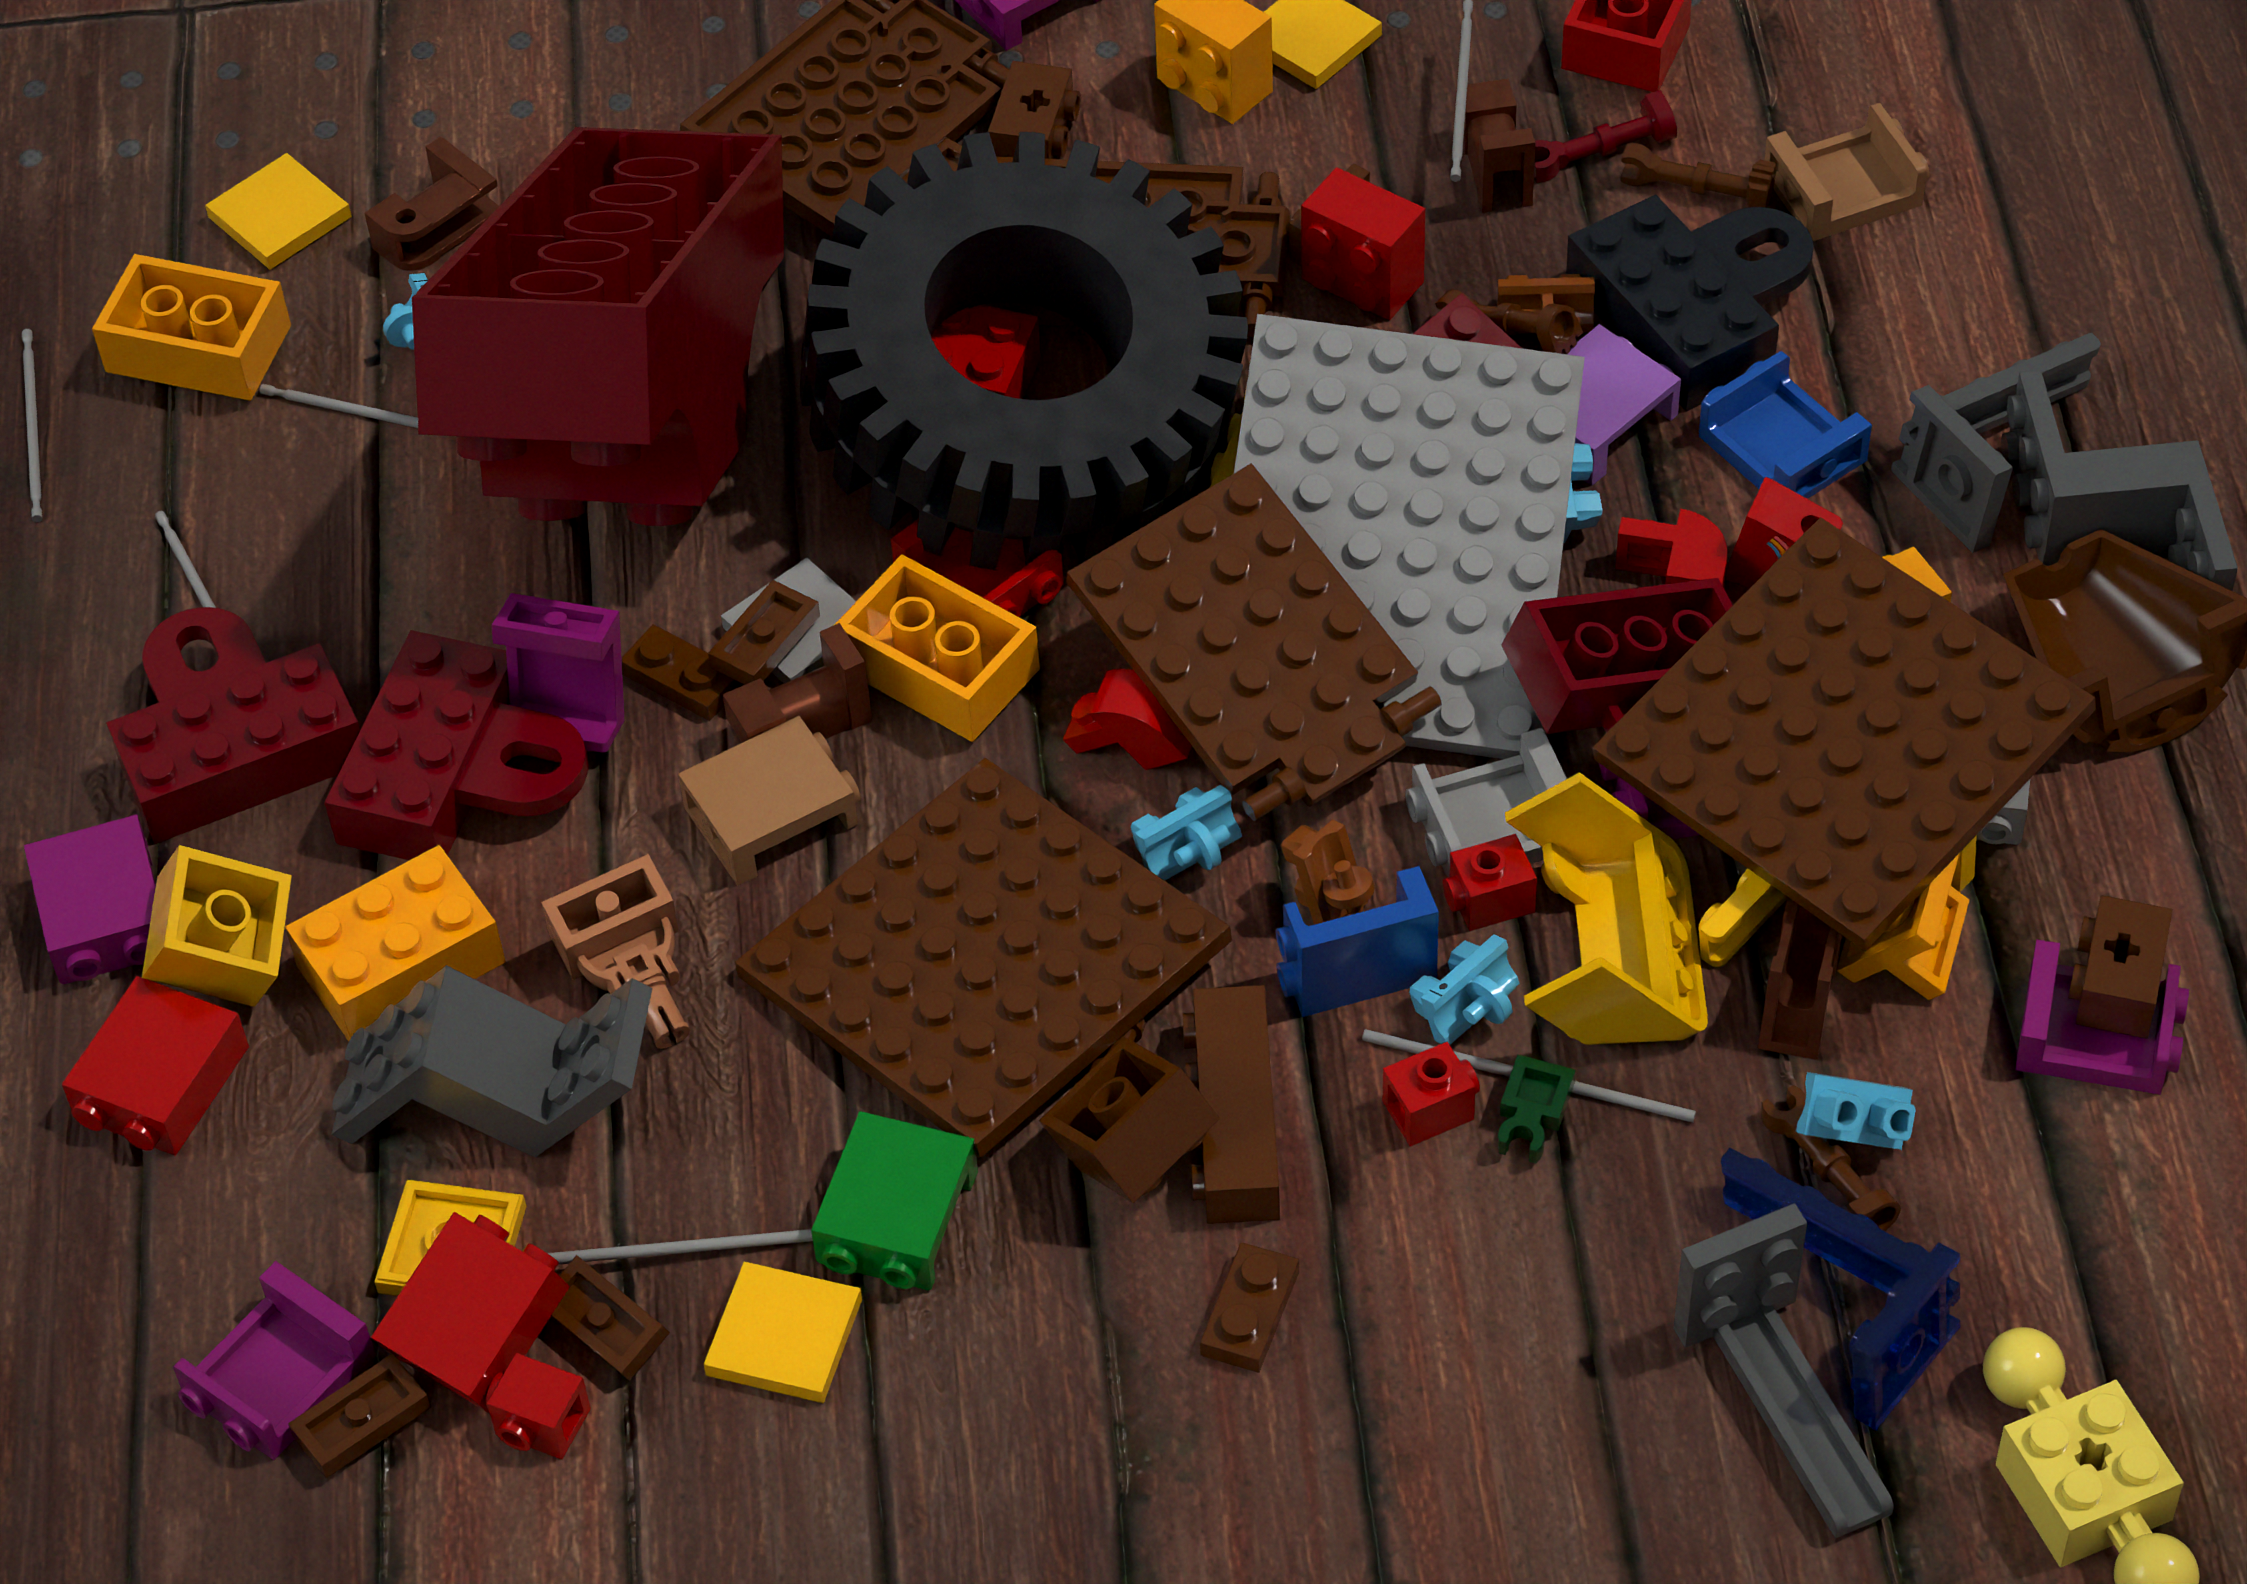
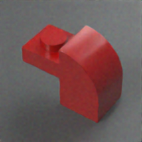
[1615,508,1728,588]
[1063,669,1192,770]

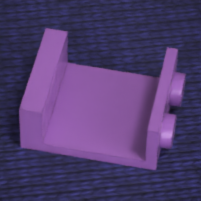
[1567,324,1681,486]

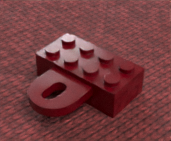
[1501,578,1733,734]
[106,607,360,844]
[324,630,588,860]

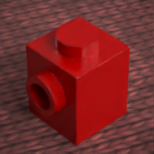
[1443,834,1537,932]
[1382,1041,1480,1147]
[486,1353,591,1460]

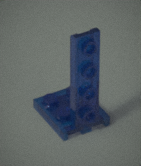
[1721,1148,1960,1430]

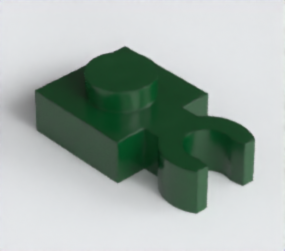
[1498,1054,1576,1164]

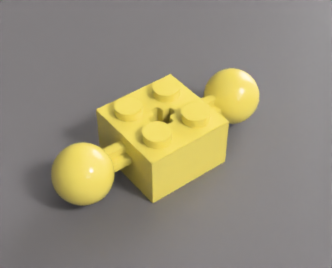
[1983,1327,2200,1584]

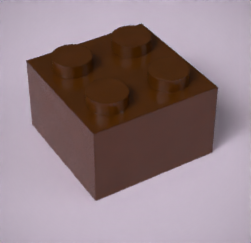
[1039,1037,1220,1203]

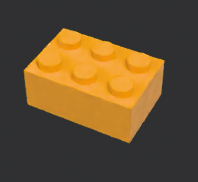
[92,254,291,401]
[833,554,1040,742]
[285,845,506,1041]

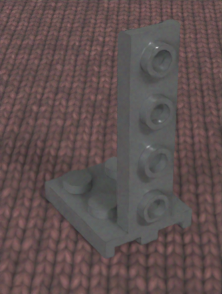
[1891,333,2101,553]
[1673,1203,1893,1539]

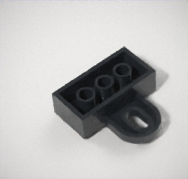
[1566,194,1813,412]

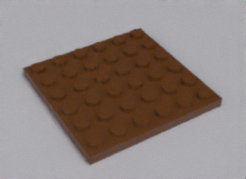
[1592,517,2095,952]
[734,758,1232,1158]

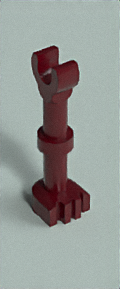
[1534,90,1677,182]

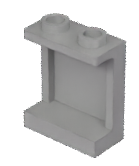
[1405,728,1567,877]

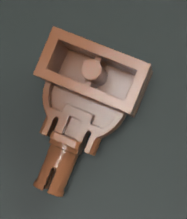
[541,854,690,1049]

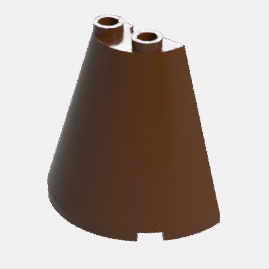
[2003,529,2247,752]

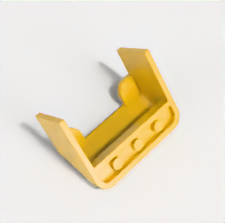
[1505,772,1708,1045]

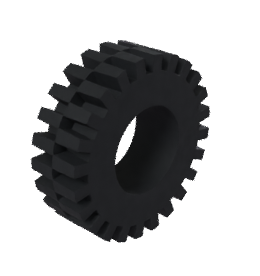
[800,132,1248,570]

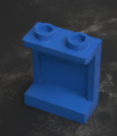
[1698,351,1872,499]
[1276,866,1439,1017]

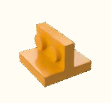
[1837,854,1970,1000]

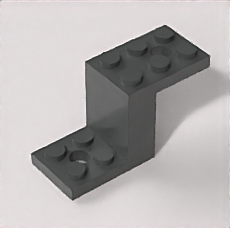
[2001,371,2238,591]
[331,965,652,1157]

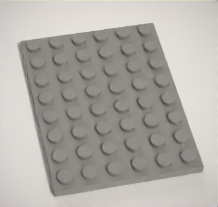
[1234,314,1585,759]

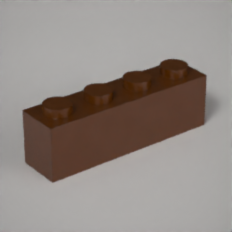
[1182,985,1280,1224]

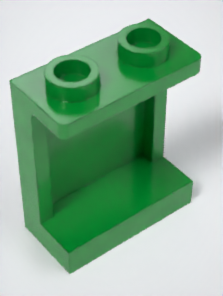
[811,1111,978,1290]

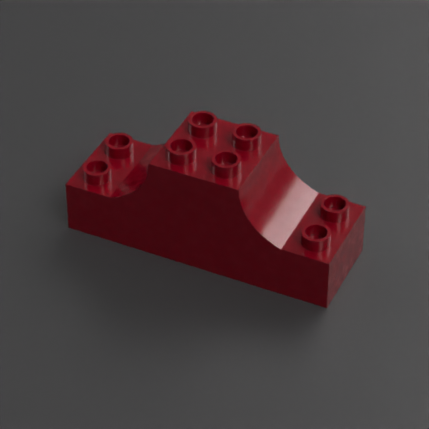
[412,127,784,526]

